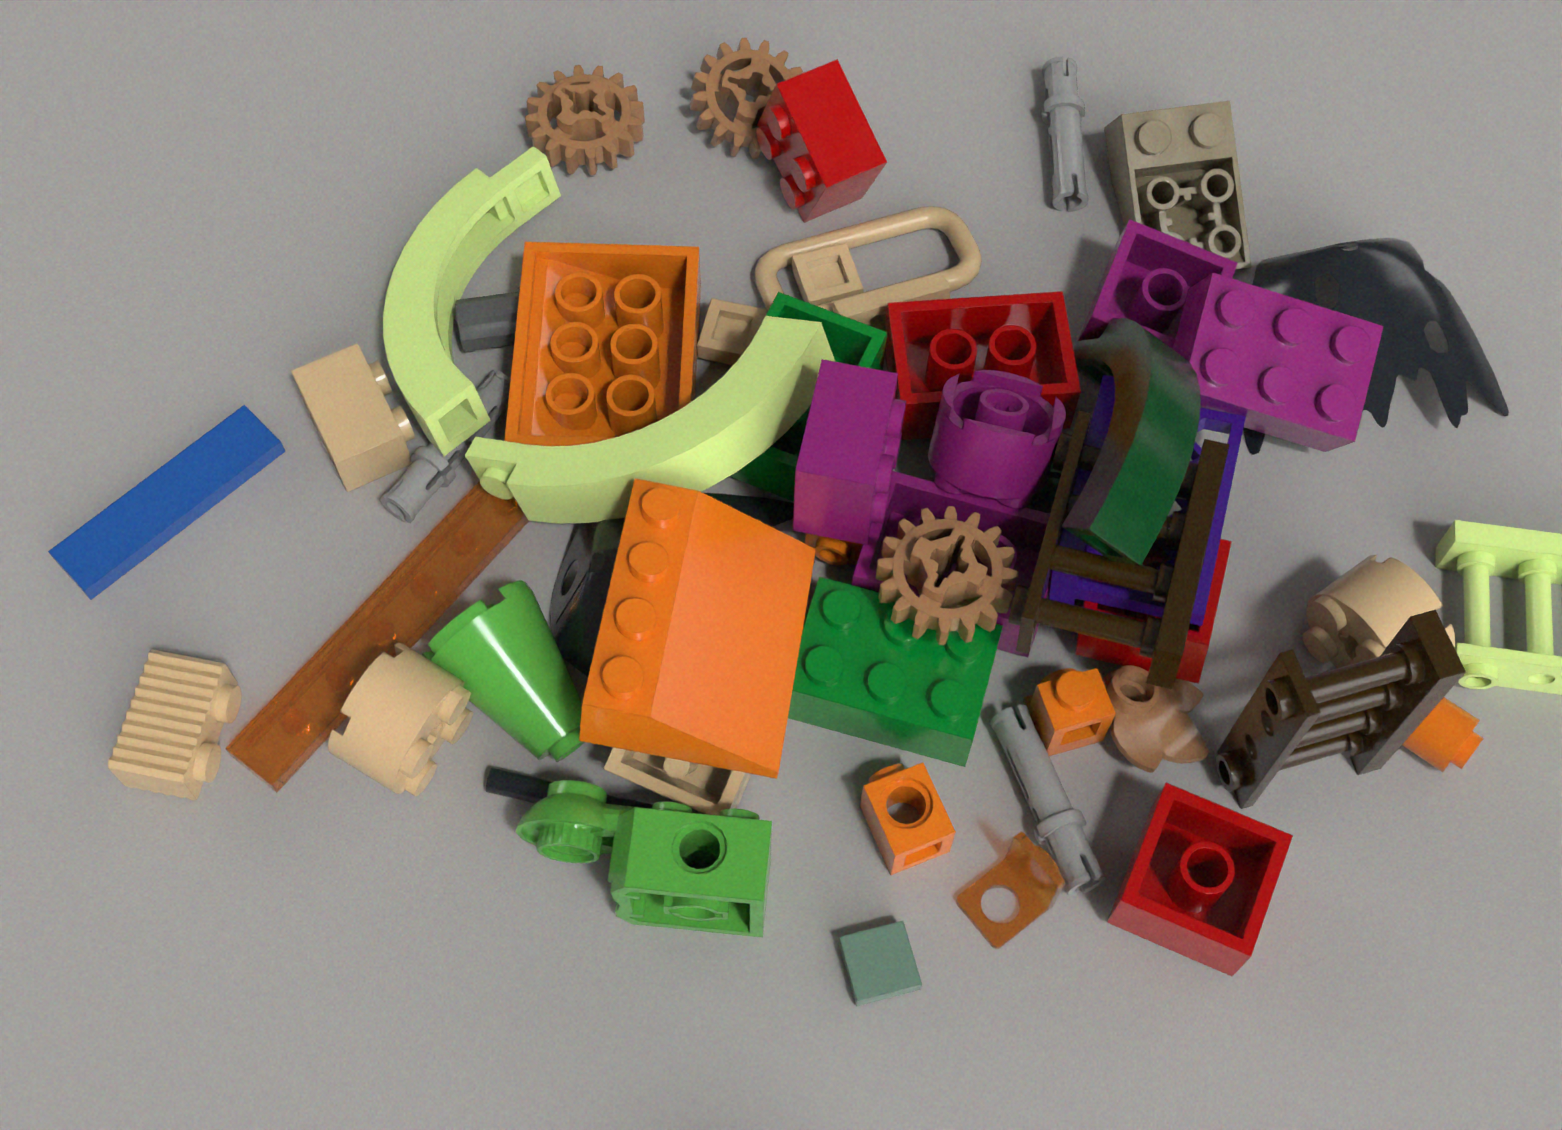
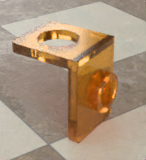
[956,831,1065,949]

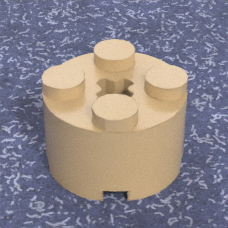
[1302,555,1455,668]
[328,642,473,797]

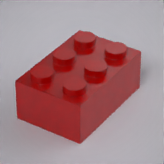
[884,291,1081,440]

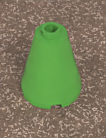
[422,580,585,762]

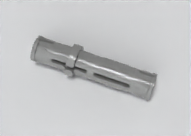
[1041,57,1089,212]
[380,370,511,523]
[990,705,1107,896]

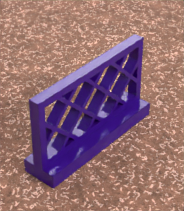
[1049,375,1246,626]

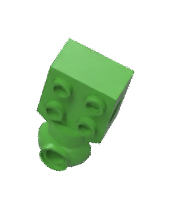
[516,780,772,938]

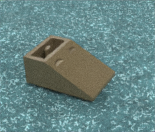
[1104,100,1252,270]

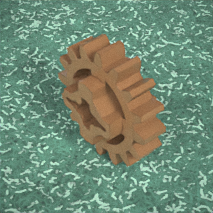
[690,38,803,159]
[525,65,645,175]
[876,506,1018,645]

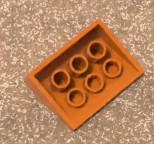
[504,241,701,446]
[579,478,816,779]

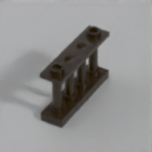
[1008,411,1230,690]
[1216,609,1466,809]

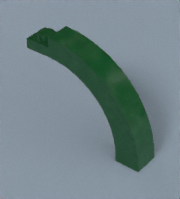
[1061,318,1201,565]

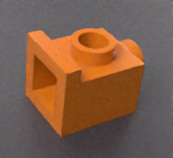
[1023,668,1116,756]

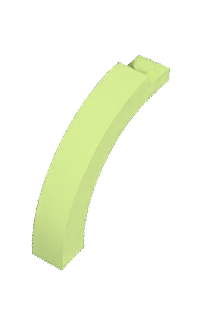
[383,146,561,456]
[465,316,835,524]

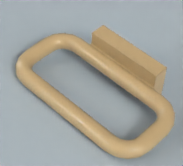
[754,206,982,331]

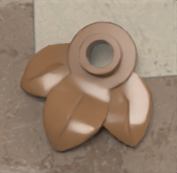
[1102,665,1209,773]

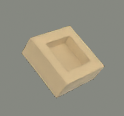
[792,243,864,305]
[697,298,767,365]

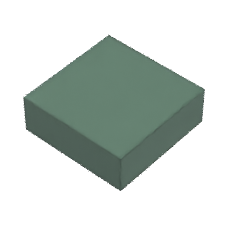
[838,920,922,1007]

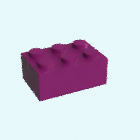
[1173,273,1384,452]
[852,471,1061,658]

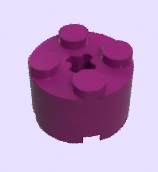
[928,370,1066,508]

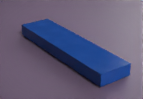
[48,405,285,600]

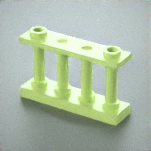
[1435,520,1562,695]

